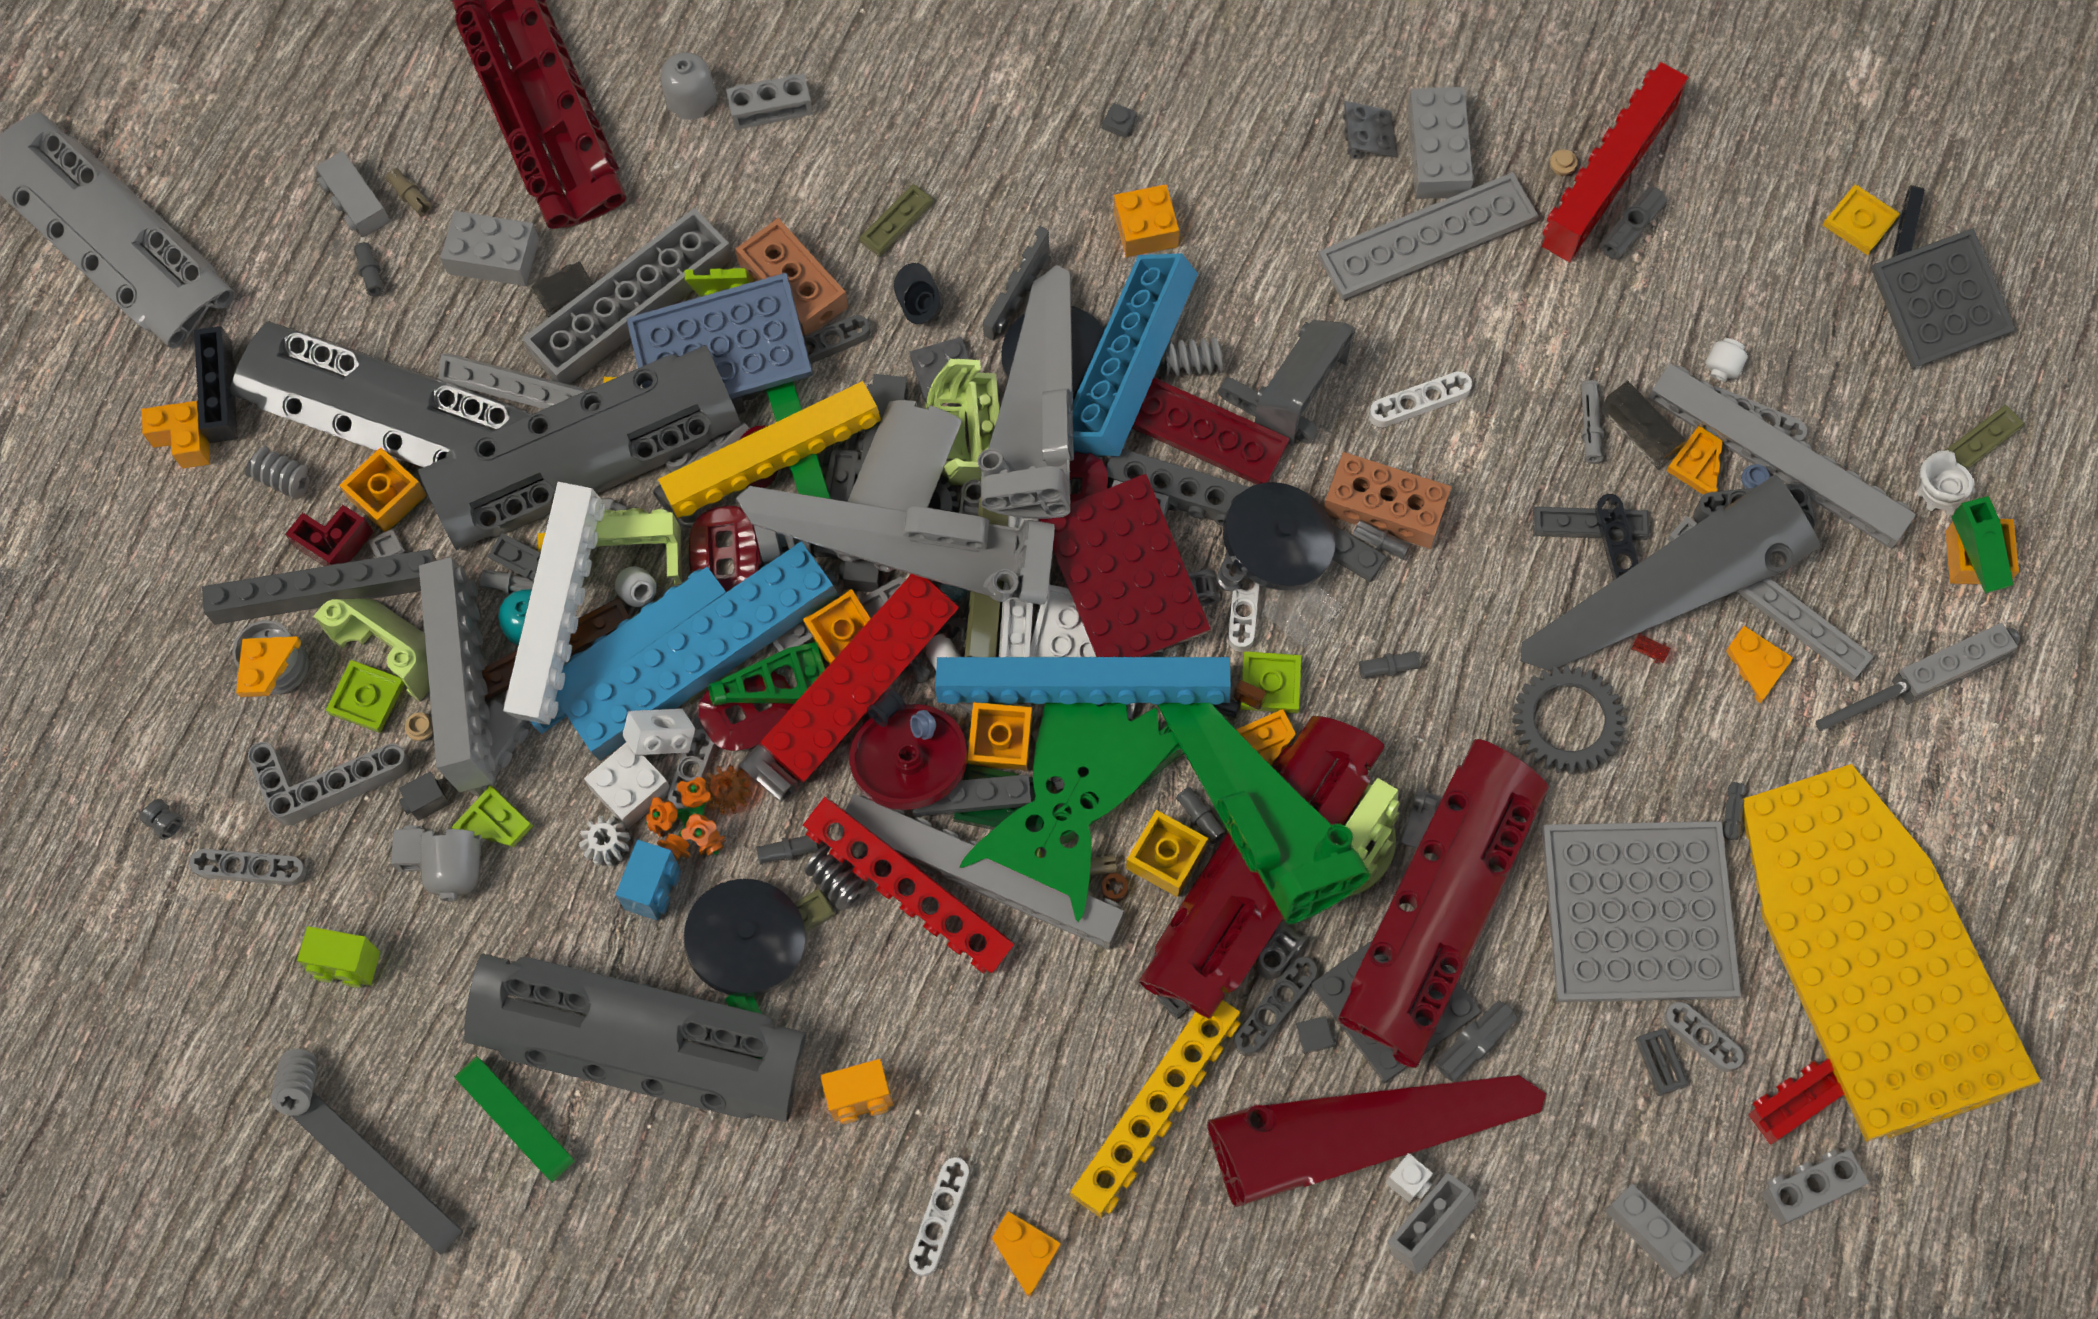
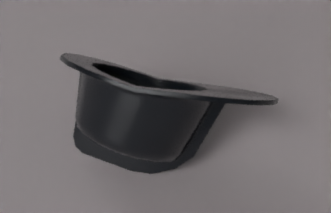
[894,263,944,324]

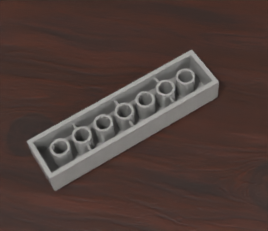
[522,208,733,385]
[419,557,495,792]

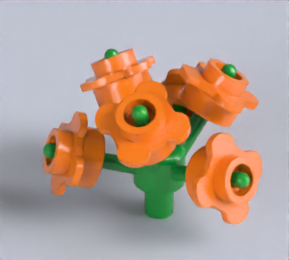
[646,777,726,860]

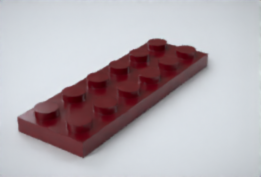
[1132,377,1290,485]

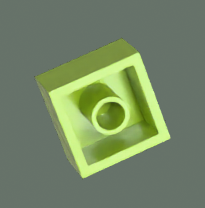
[297,926,381,988]

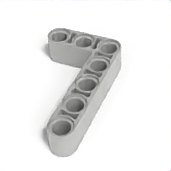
[248,742,411,826]

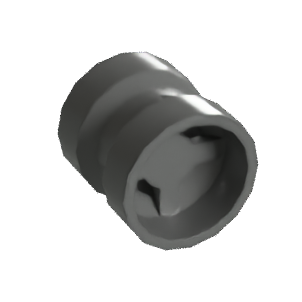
[140,799,183,840]

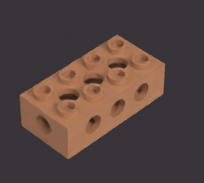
[735,218,849,336]
[1324,452,1452,549]

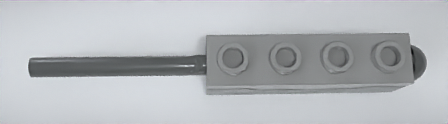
[1815,623,2020,731]

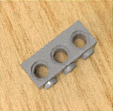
[726,73,813,130]
[1761,1148,1869,1227]

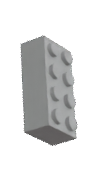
[1407,87,1473,199]

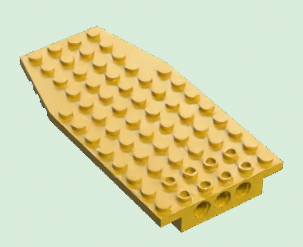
[1743,764,2041,1142]

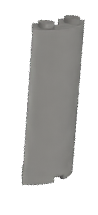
[833,400,962,572]

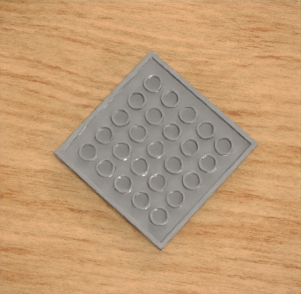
[1542,821,1741,1002]

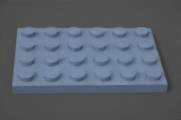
[626,273,813,399]

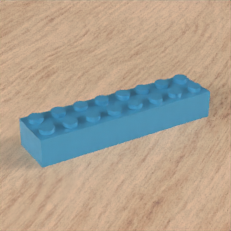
[1073,253,1198,456]

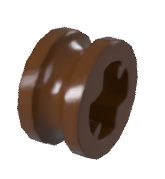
[1101,873,1128,902]

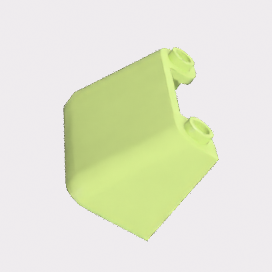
[313,599,430,702]

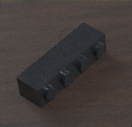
[194,326,238,443]

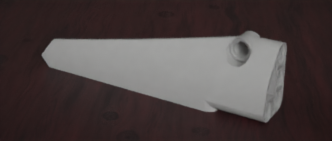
[978,265,1074,519]
[736,486,1055,605]

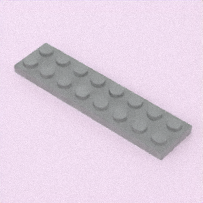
[1318,172,1538,300]

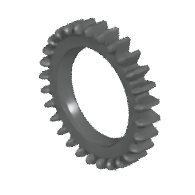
[1512,665,1625,774]

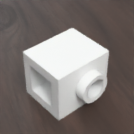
[1385,1153,1433,1203]

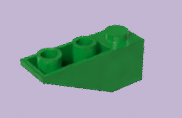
[1951,496,2014,594]

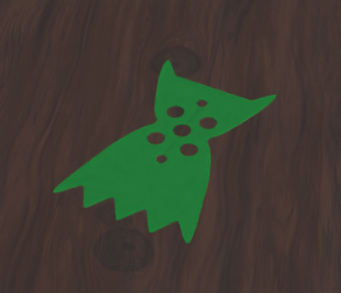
[960,703,1178,922]

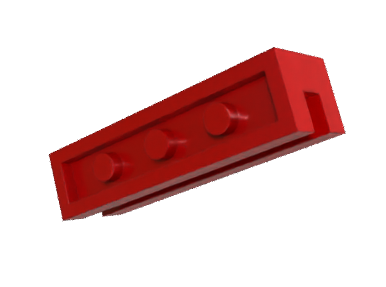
[1748,1054,1844,1145]

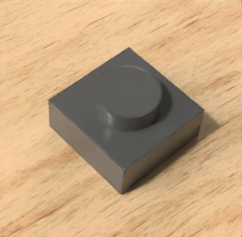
[1102,102,1137,138]

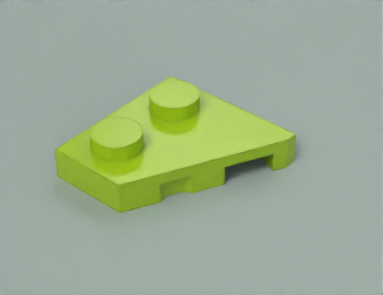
[684,268,755,297]
[452,785,534,847]

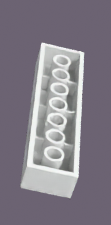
[503,482,605,725]

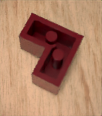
[285,505,373,566]

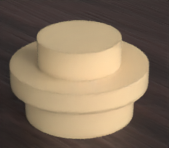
[1550,149,1577,176]
[405,712,433,741]

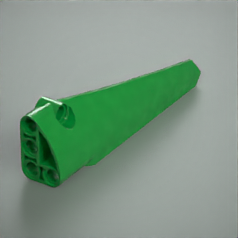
[1157,703,1371,924]

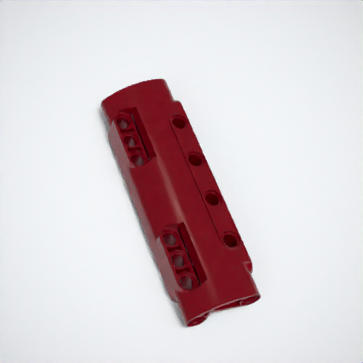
[451,0,627,229]
[1138,716,1385,1019]
[1338,739,1549,1068]

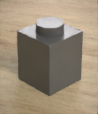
[399,771,450,821]

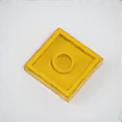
[1822,184,1900,255]

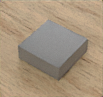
[368,528,406,558]

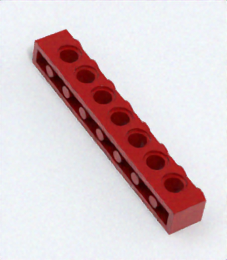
[803,797,1015,974]

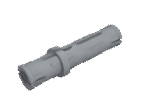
[1581,380,1604,463]

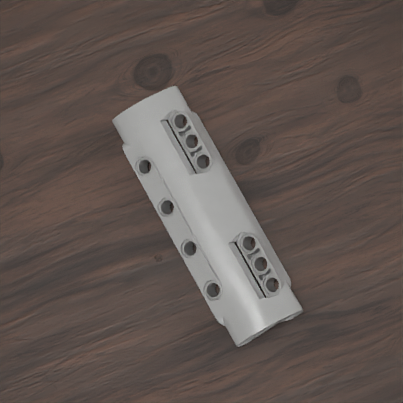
[0,112,235,349]

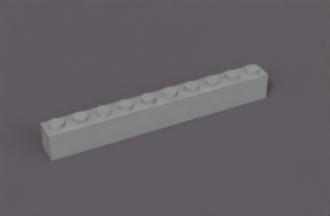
[1648,363,1916,549]
[838,794,1124,950]

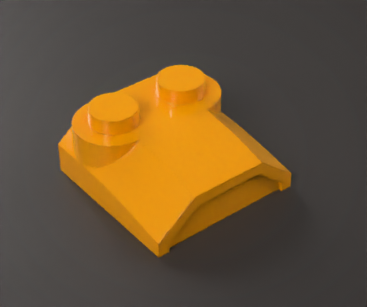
[802,589,871,664]

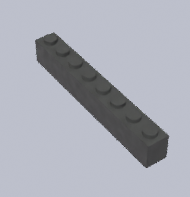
[839,374,909,592]
[202,549,437,625]

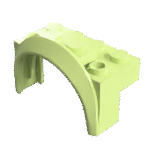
[925,359,999,486]
[595,508,682,585]
[1335,778,1400,897]

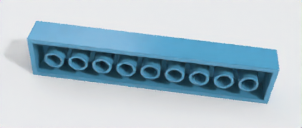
[560,541,839,761]

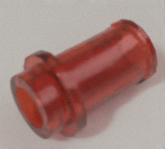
[1631,633,1671,664]

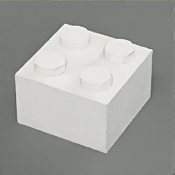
[584,742,670,830]

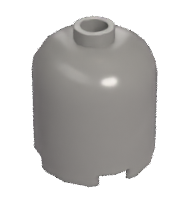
[660,52,717,120]
[421,829,481,902]

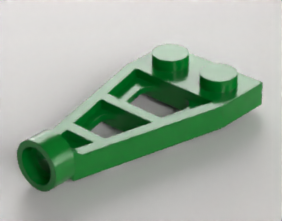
[708,642,825,706]

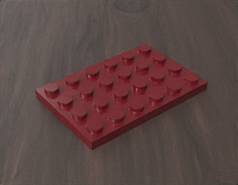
[1040,474,1211,657]

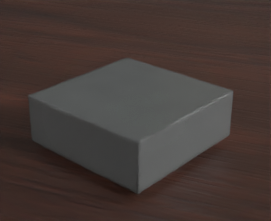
[1296,1016,1334,1054]

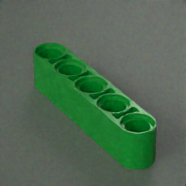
[454,1055,575,1183]

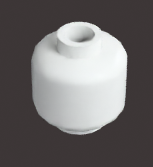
[1705,338,1748,382]
[615,566,657,607]

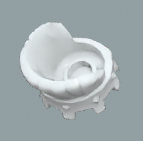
[1917,450,1975,515]

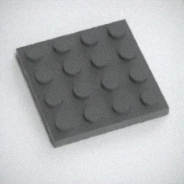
[1870,228,2015,369]
[1310,940,1481,1083]

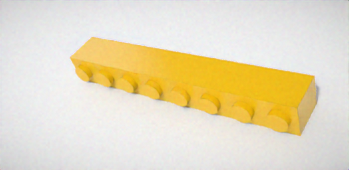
[658,381,881,519]

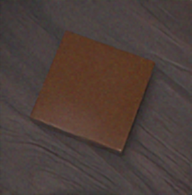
[1234,680,1266,710]

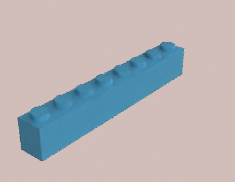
[530,567,726,734]

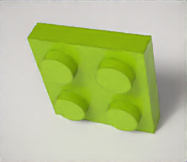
[1240,651,1302,713]
[325,660,405,733]

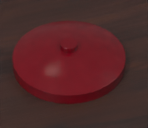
[849,704,968,810]

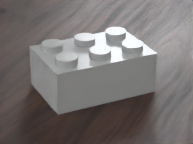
[440,211,539,286]

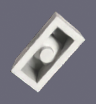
[623,709,695,755]

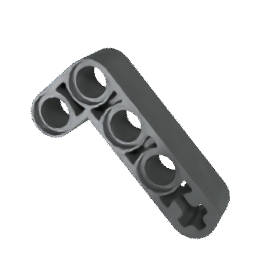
[1693,484,1815,529]

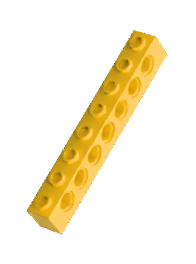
[1070,1000,1241,1218]

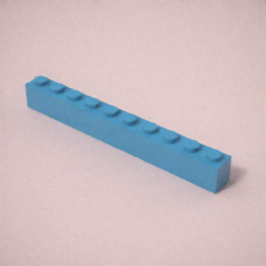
[935,657,1231,704]

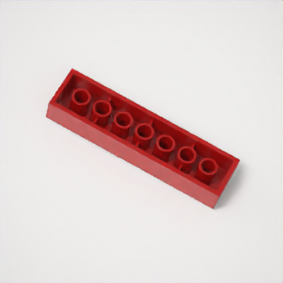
[1542,61,1689,263]
[758,574,959,783]

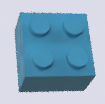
[615,839,681,921]

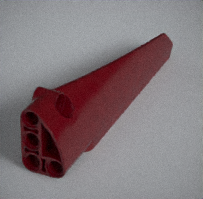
[1207,1075,1546,1207]

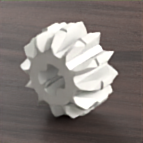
[579,816,631,866]

